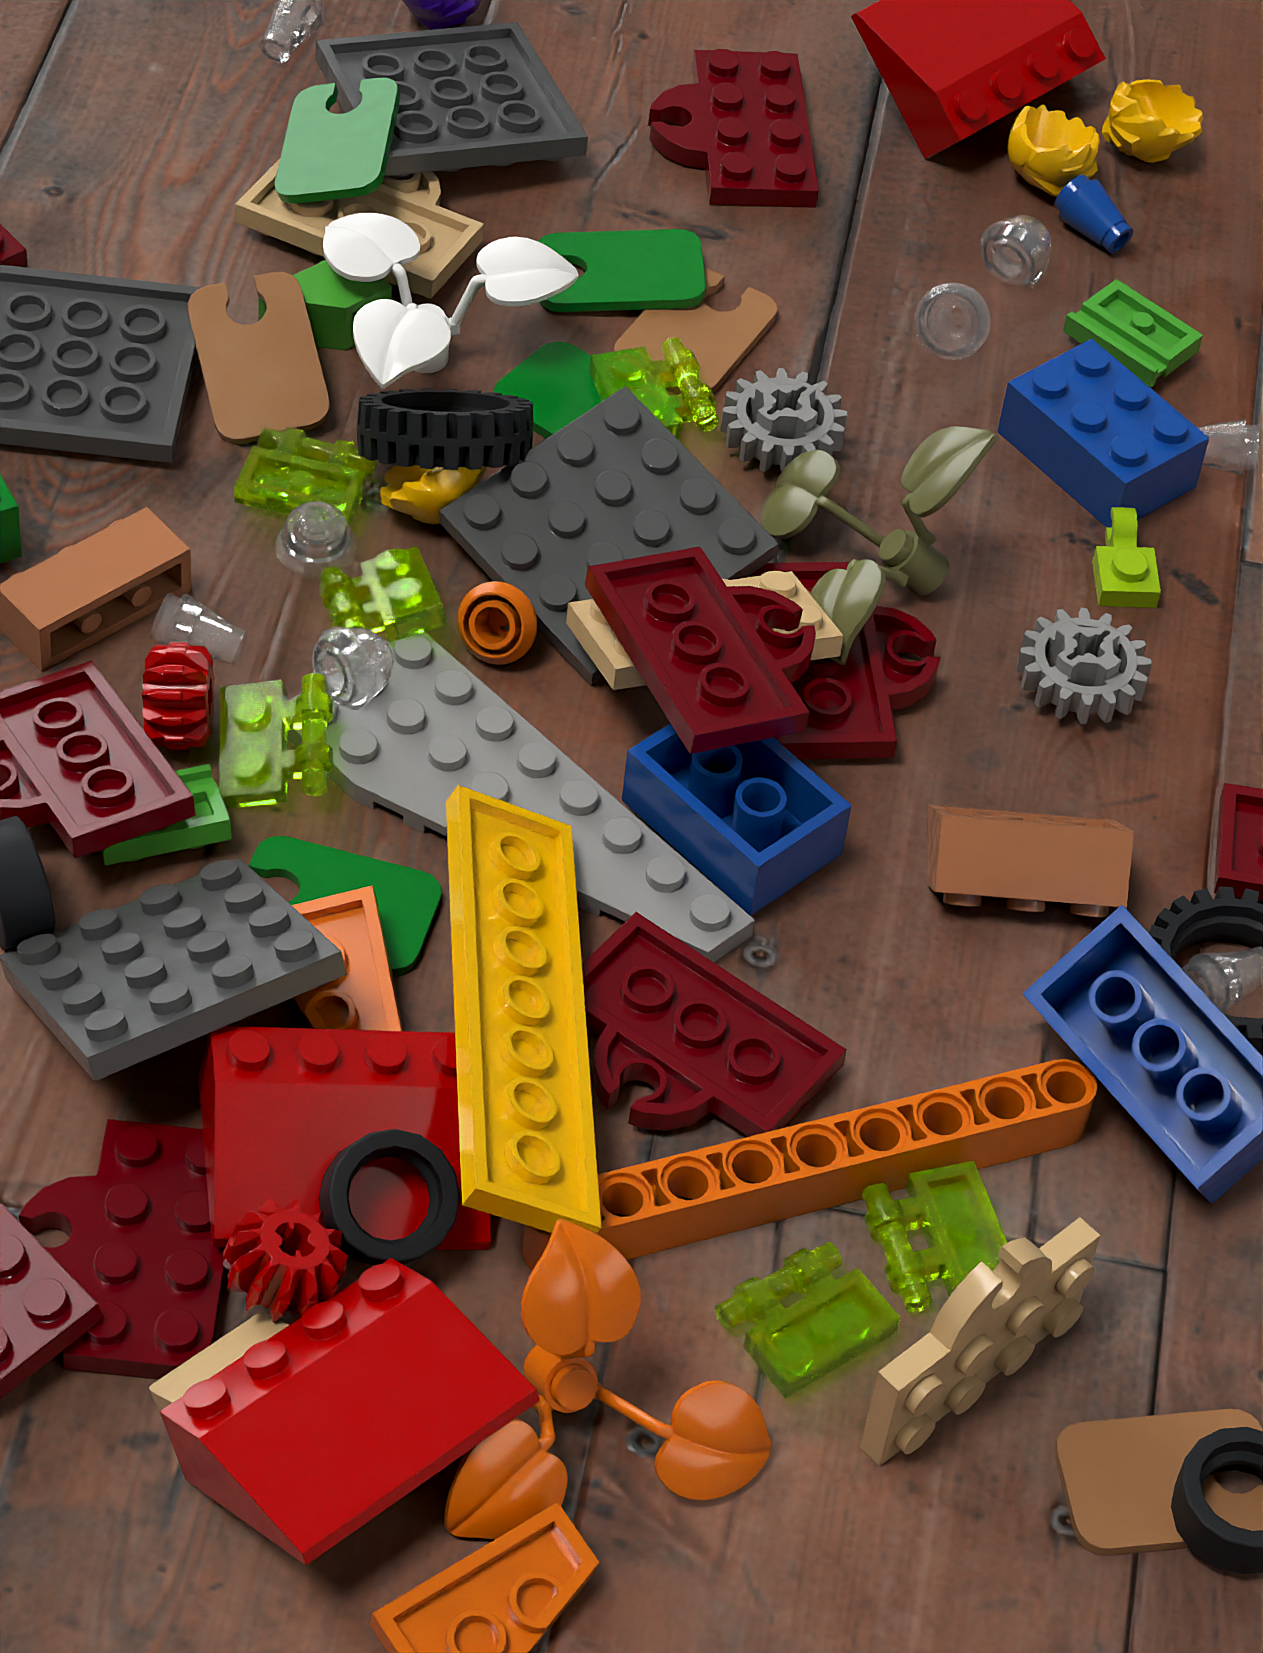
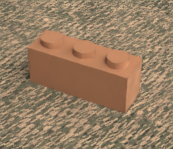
[0,507,192,672]

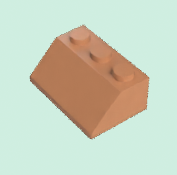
[927,804,1134,917]

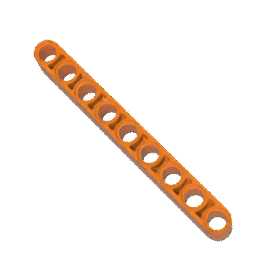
[522,1059,1097,1270]

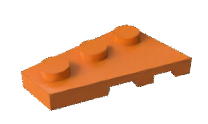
[291,886,404,1031]
[369,1502,599,1653]

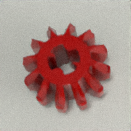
[141,642,215,750]
[222,1199,348,1323]

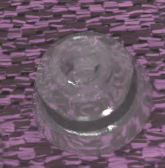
[980,215,1052,287]
[915,282,991,360]
[275,501,357,579]
[312,627,394,710]

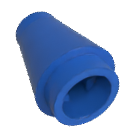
[1054,175,1133,254]

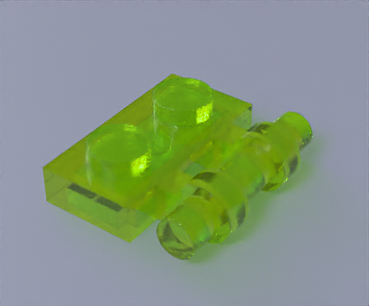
[589,337,719,440]
[234,427,377,529]
[319,546,448,647]
[219,673,333,809]
[862,1161,1008,1313]
[715,1242,901,1398]

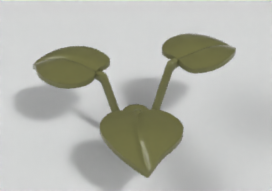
[761,426,999,665]

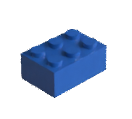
[997,338,1209,527]
[622,723,852,916]

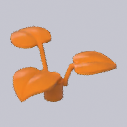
[444,1219,772,1539]

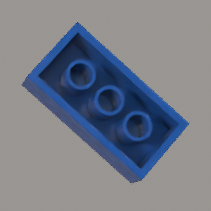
[1022,905,1263,1204]

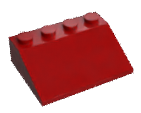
[851,0,1106,159]
[198,1026,491,1250]
[159,1258,540,1565]

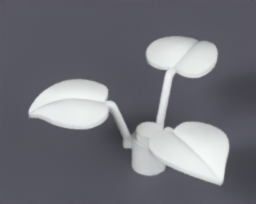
[323,213,579,389]

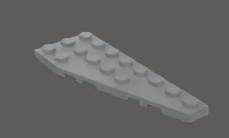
[273,624,755,962]

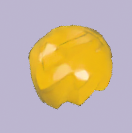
[1102,80,1203,163]
[1008,105,1100,197]
[380,465,487,524]

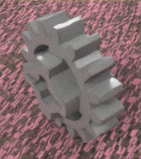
[720,368,847,472]
[1016,608,1152,724]

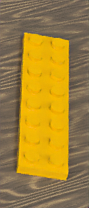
[446,785,602,1234]

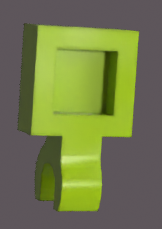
[1092,507,1161,608]

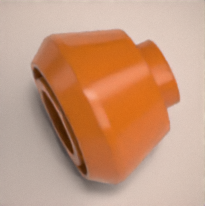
[457,581,537,665]

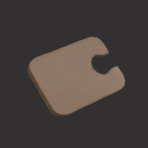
[614,268,777,400]
[188,272,330,444]
[1055,1409,1263,1556]

